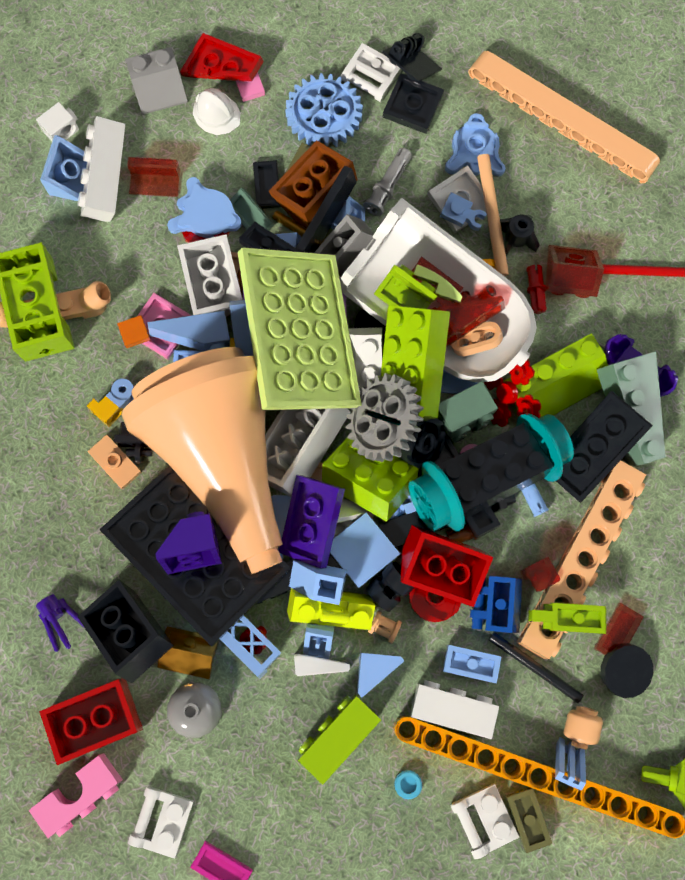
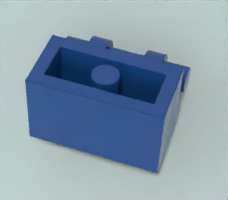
[470,576,523,633]

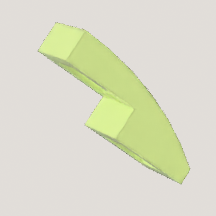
[412,264,462,304]

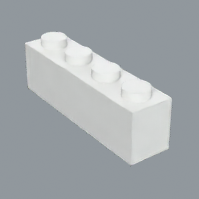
[78,116,125,222]

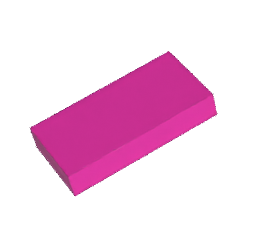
[190,840,253,880]

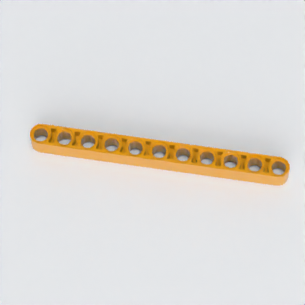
[393,715,685,839]

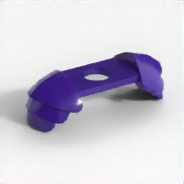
[604,334,678,397]

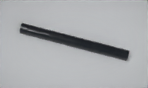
[488,632,584,704]

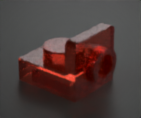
[520,557,561,592]

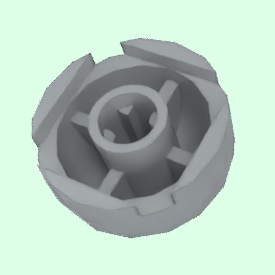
[167,682,222,738]

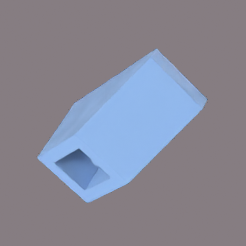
[289,559,347,605]

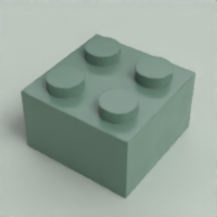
[437,381,498,443]

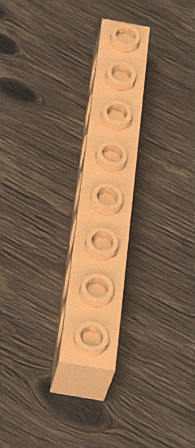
[516,461,646,659]

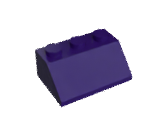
[156,512,222,574]

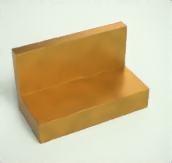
[157,626,219,679]

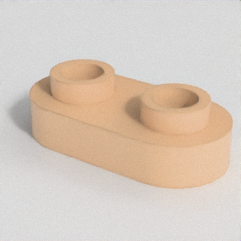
[450,322,503,356]

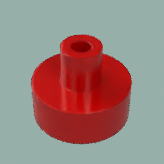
[240,626,267,654]

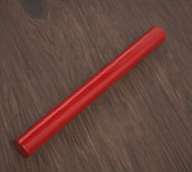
[599,264,685,277]

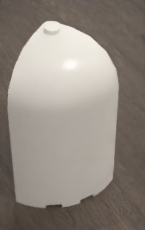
[340,198,537,383]

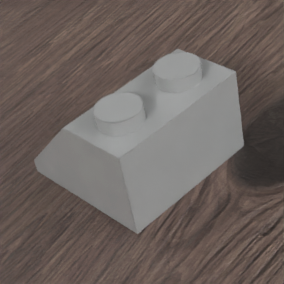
[125,47,188,115]

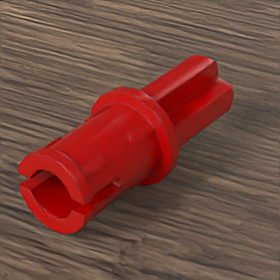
[526,264,547,314]

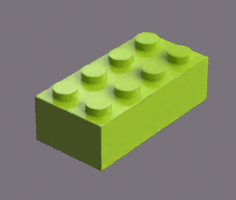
[381,305,450,418]

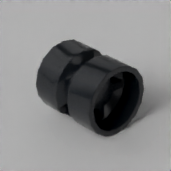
[366,561,415,612]

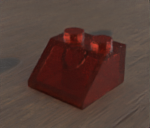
[545,245,604,298]

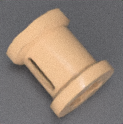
[368,611,402,644]

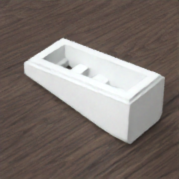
[294,654,350,676]

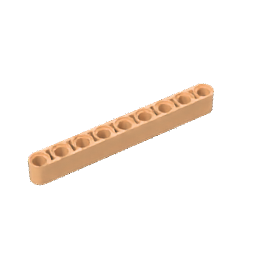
[468,51,660,183]

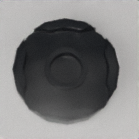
[601,643,653,698]

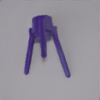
[36,594,84,652]

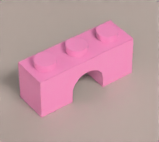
[29,753,123,838]

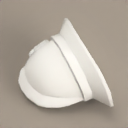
[193,88,241,135]

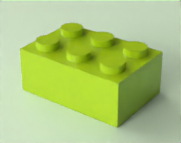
[322,437,419,522]
[298,694,381,785]

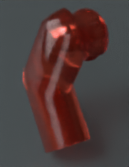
[460,285,496,309]

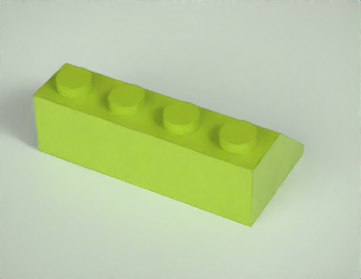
[504,333,608,417]

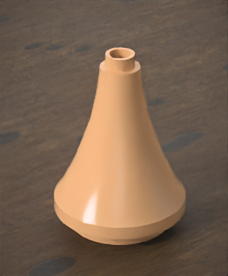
[121,347,283,574]

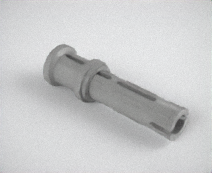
[363,148,412,216]

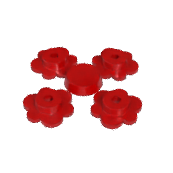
[483,359,542,427]

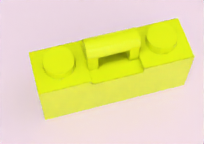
[287,588,375,630]

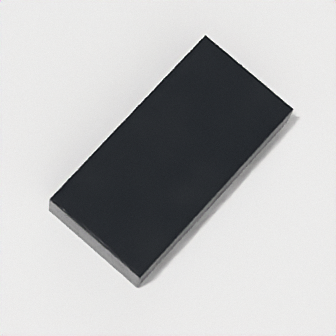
[253,160,281,209]

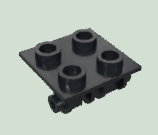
[382,33,442,83]

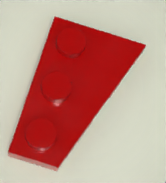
[180,33,264,81]

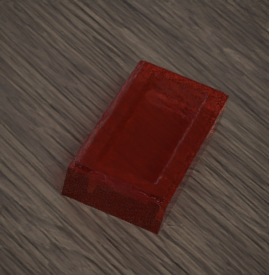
[593,603,644,655]

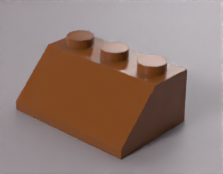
[269,140,358,228]

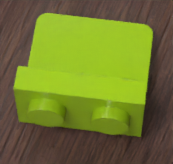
[373,264,438,309]

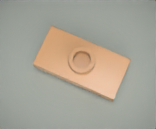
[87,435,142,490]

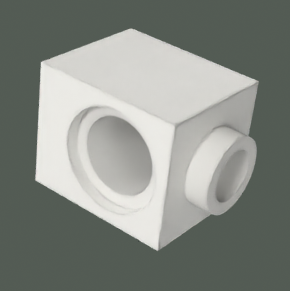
[36,102,79,141]

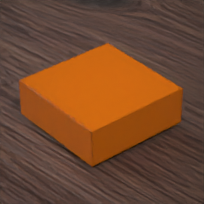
[117,315,150,348]

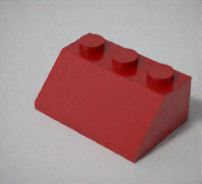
[401,525,493,607]

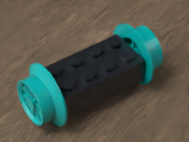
[408,413,574,531]

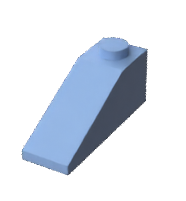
[147,311,230,351]

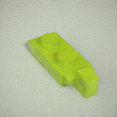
[528,603,606,634]

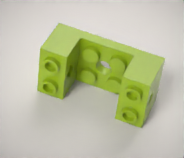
[0,242,75,362]

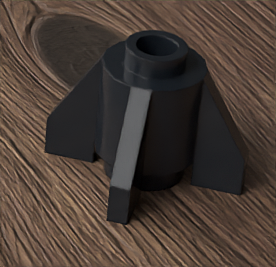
[500,214,540,256]

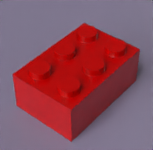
[39,678,143,765]

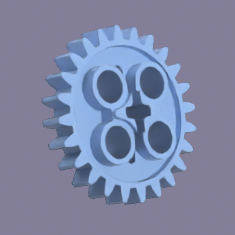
[285,73,363,147]

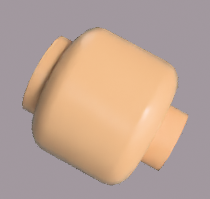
[564,706,603,749]

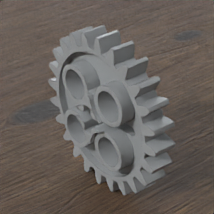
[346,373,424,462]

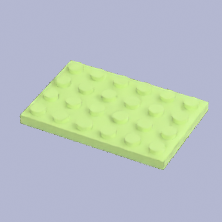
[238,248,362,410]

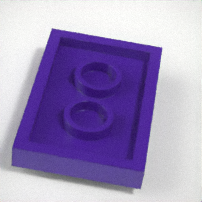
[279,475,345,569]

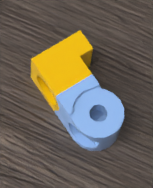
[87,379,134,427]

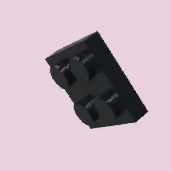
[382,73,444,134]

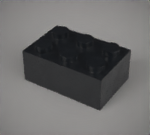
[77,580,174,683]

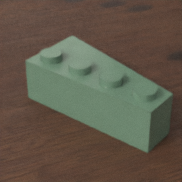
[597,351,666,466]

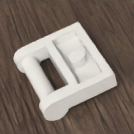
[341,43,402,102]
[450,783,519,859]
[128,786,194,859]

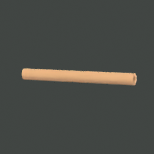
[477,154,509,276]

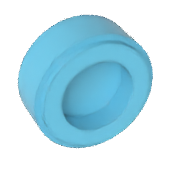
[394,770,422,799]

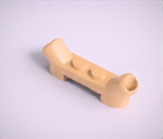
[0,281,111,328]

